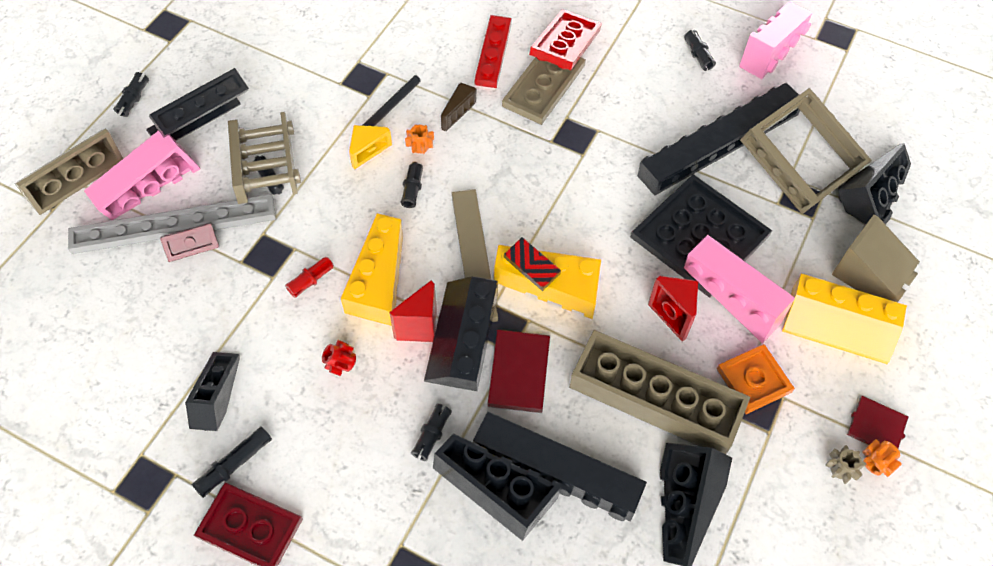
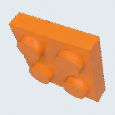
[717,344,795,414]

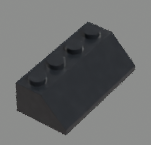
[424,276,498,392]

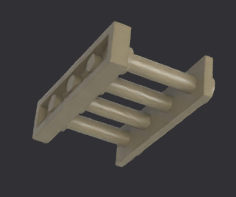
[228,112,301,204]

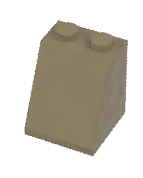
[832,215,920,302]

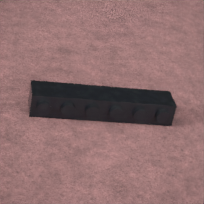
[473,411,647,522]

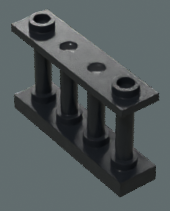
[146,68,249,141]

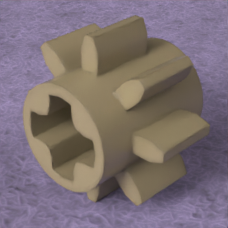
[826,445,866,484]

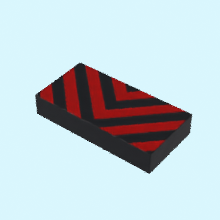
[504,237,561,292]

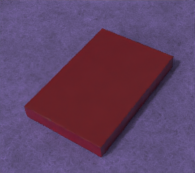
[488,330,550,413]
[194,482,303,566]

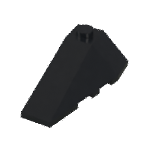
[838,143,911,225]
[660,443,732,566]

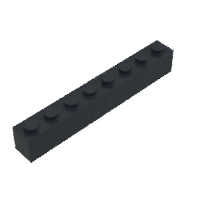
[637,83,800,196]

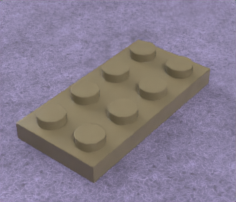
[502,57,586,125]

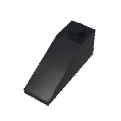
[185,352,240,431]

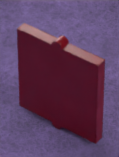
[847,396,909,449]

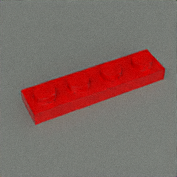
[475,15,512,88]

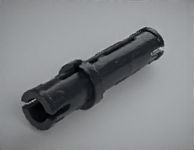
[191,426,272,498]

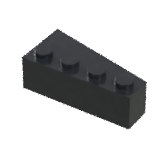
[433,433,563,541]

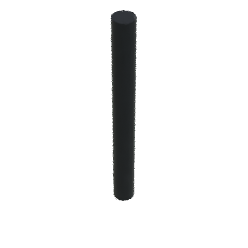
[362,75,421,126]

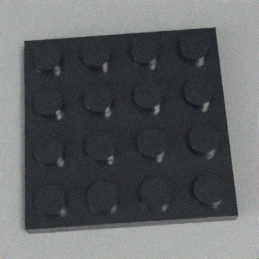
[630,174,772,298]

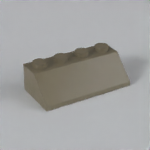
[14,128,123,215]

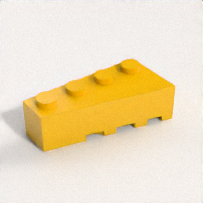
[494,245,601,319]

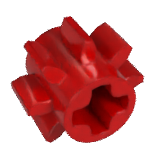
[322,340,356,376]

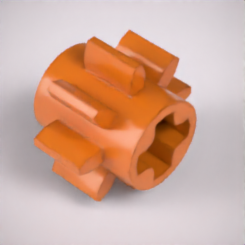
[405,125,434,154]
[862,439,902,477]

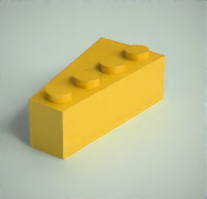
[341,213,403,326]

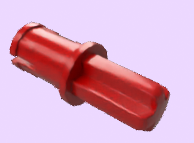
[285,257,334,298]

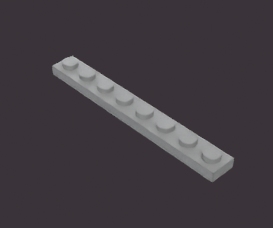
[68,194,276,254]

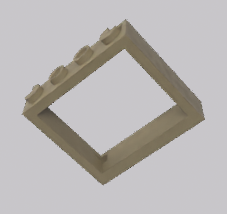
[740,88,872,214]

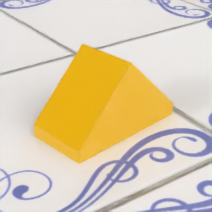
[349,125,392,169]

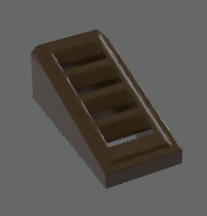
[441,82,477,132]

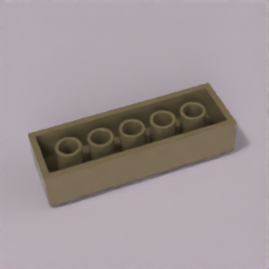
[569,330,750,454]

